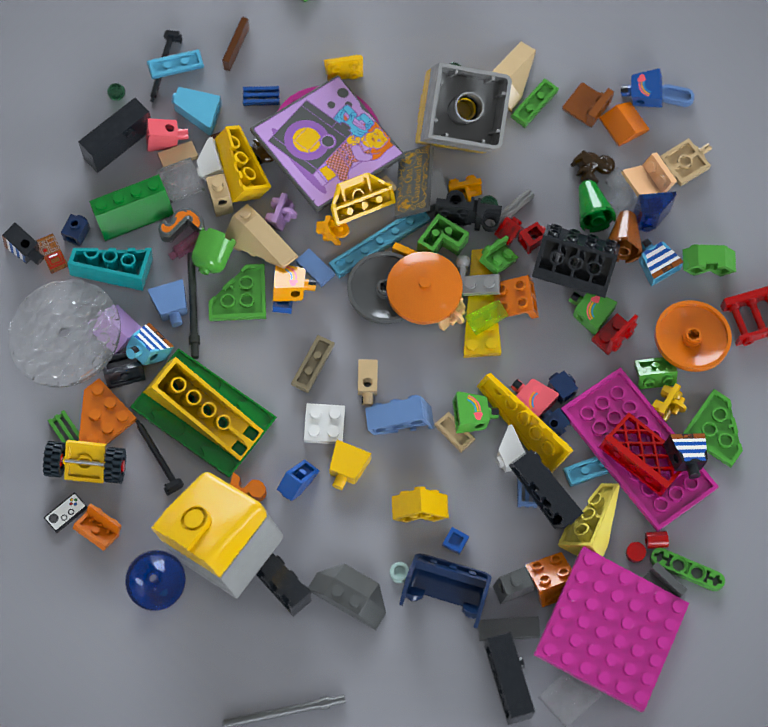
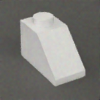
[197,137,224,181]
[496,424,525,473]

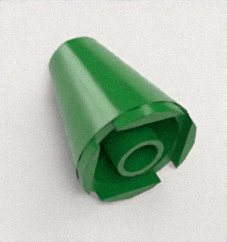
[578,180,616,233]

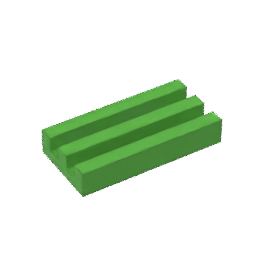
[47,410,79,444]

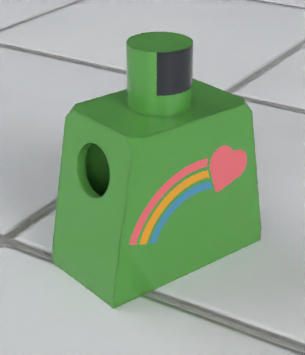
[569,292,617,335]
[452,392,499,433]

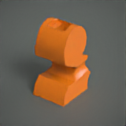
[230,473,267,502]

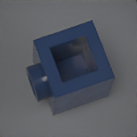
[61,214,90,247]
[547,371,578,405]

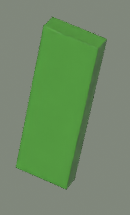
[511,78,559,128]

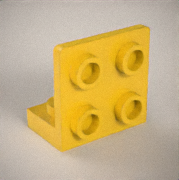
[324,54,363,81]

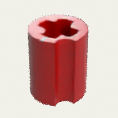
[645,531,669,549]

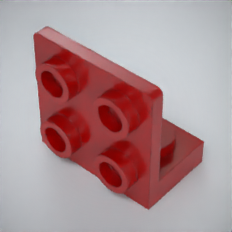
[591,313,638,355]

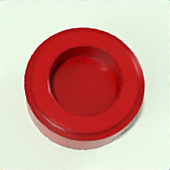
[626,542,646,563]

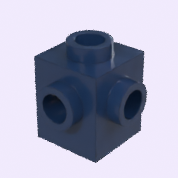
[541,407,571,436]

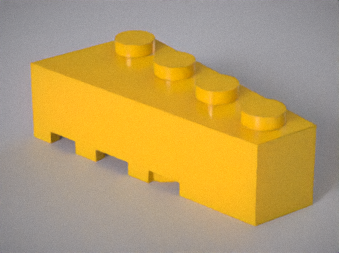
[215,125,271,203]

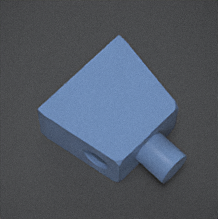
[148,279,188,327]

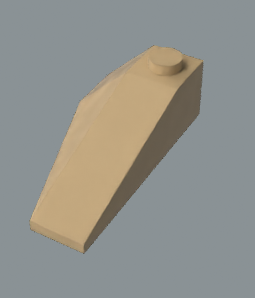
[492,42,536,113]
[225,204,298,269]

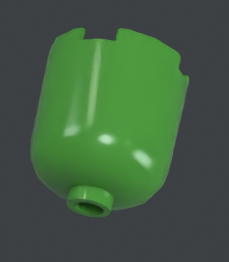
[191,228,236,275]

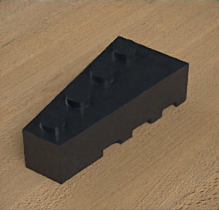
[509,450,584,529]
[256,553,312,617]

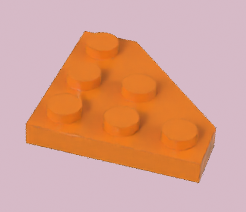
[79,378,137,445]

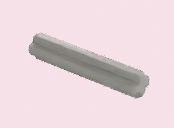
[490,189,534,229]

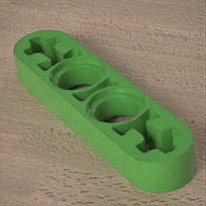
[650,548,725,591]

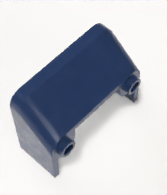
[399,553,492,628]

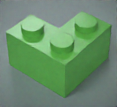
[417,214,469,256]

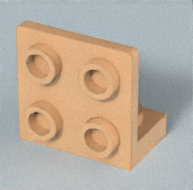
[621,153,677,201]

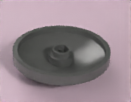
[347,251,405,324]

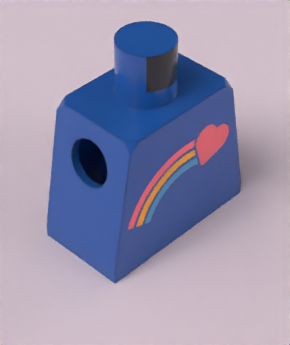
[621,68,662,108]

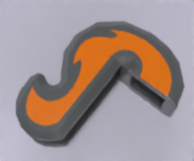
[158,208,205,243]

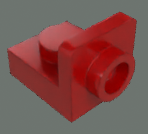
[494,216,525,246]

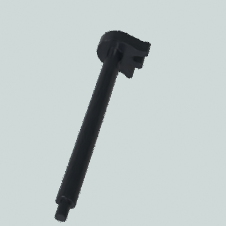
[150,30,183,102]
[135,420,184,496]

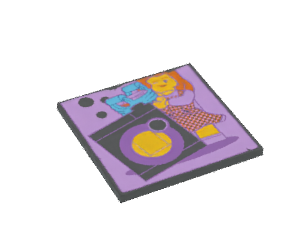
[250,75,405,213]

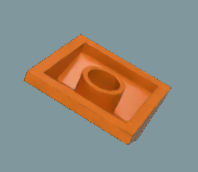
[599,102,650,147]

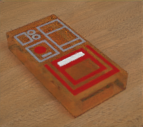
[36,233,68,274]

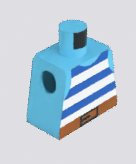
[639,238,684,286]
[126,323,174,365]

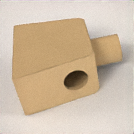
[206,174,234,217]
[358,359,378,406]

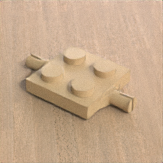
[660,138,712,187]

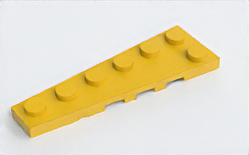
[463,249,501,358]
[477,373,574,473]

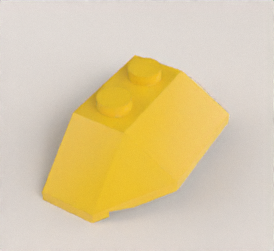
[331,172,396,226]

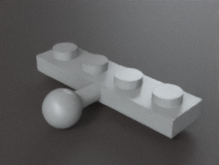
[455,254,500,296]

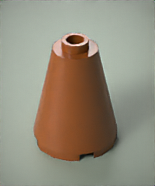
[608,210,643,263]

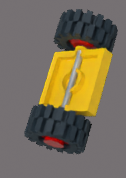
[43,440,127,484]

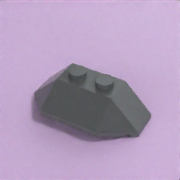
[308,564,386,630]

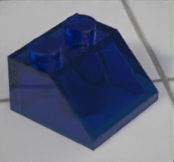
[634,191,677,232]

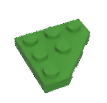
[209,264,266,321]
[683,389,743,468]

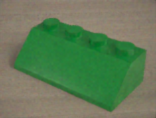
[89,174,174,241]

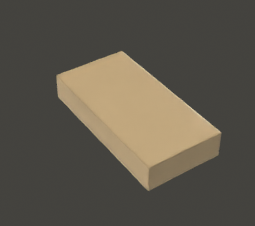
[158,140,198,171]
[434,412,475,453]

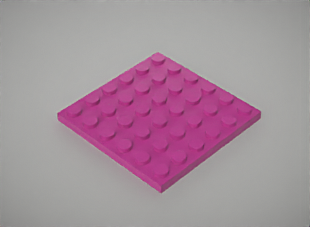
[533,547,689,713]

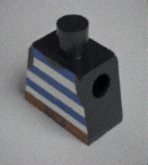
[2,222,45,265]
[663,433,708,479]

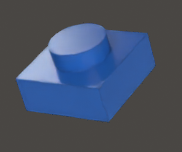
[272,301,293,314]
[442,527,469,555]

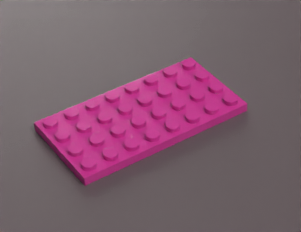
[561,367,719,531]

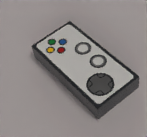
[43,492,87,533]

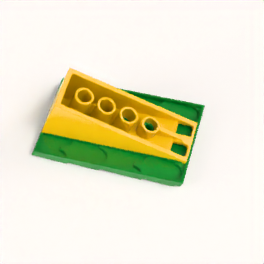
[130,348,277,478]

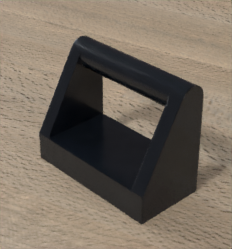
[101,351,146,389]

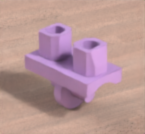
[265,193,298,232]

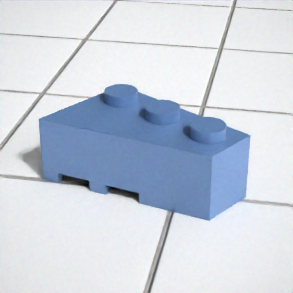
[365,395,434,435]

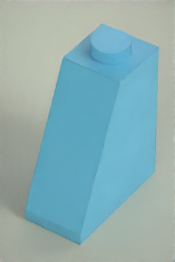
[172,87,222,135]

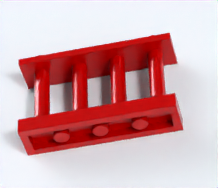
[720,286,768,346]

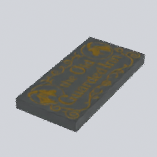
[395,144,434,219]

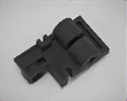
[435,190,502,232]

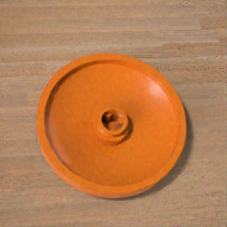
[386,252,463,325]
[654,300,732,372]

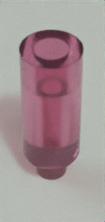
[168,231,199,260]

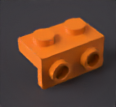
[73,504,121,551]

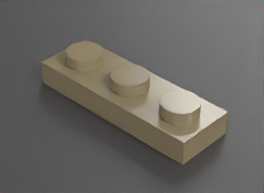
[291,335,335,393]

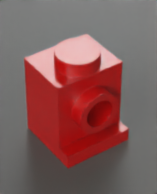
[517,222,546,254]

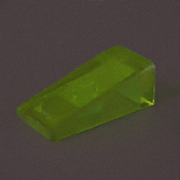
[465,300,509,335]

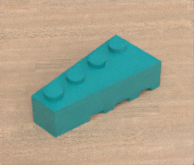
[68,248,153,291]

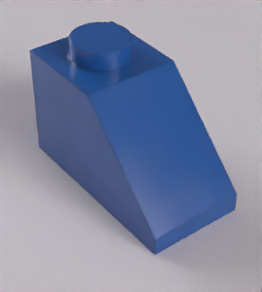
[276,459,320,501]

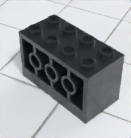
[532,224,620,298]

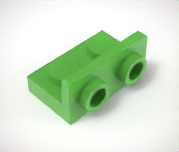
[479,236,519,274]
[634,357,678,389]

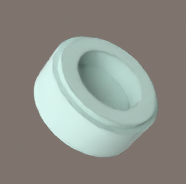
[390,562,409,583]

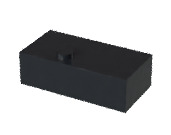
[78,97,151,173]
[484,632,535,725]

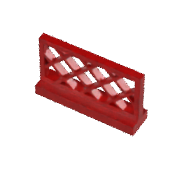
[599,412,682,497]

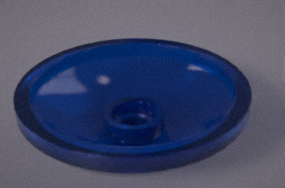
[125,550,186,611]

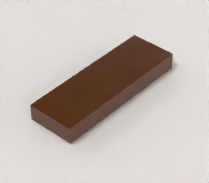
[222,17,249,71]

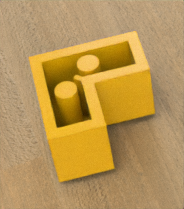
[392,486,449,523]

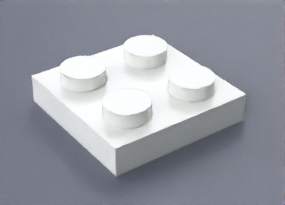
[304,403,345,444]

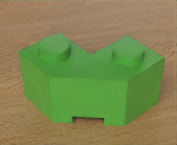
[682,244,736,277]

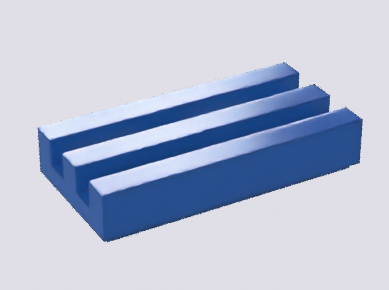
[243,86,280,106]

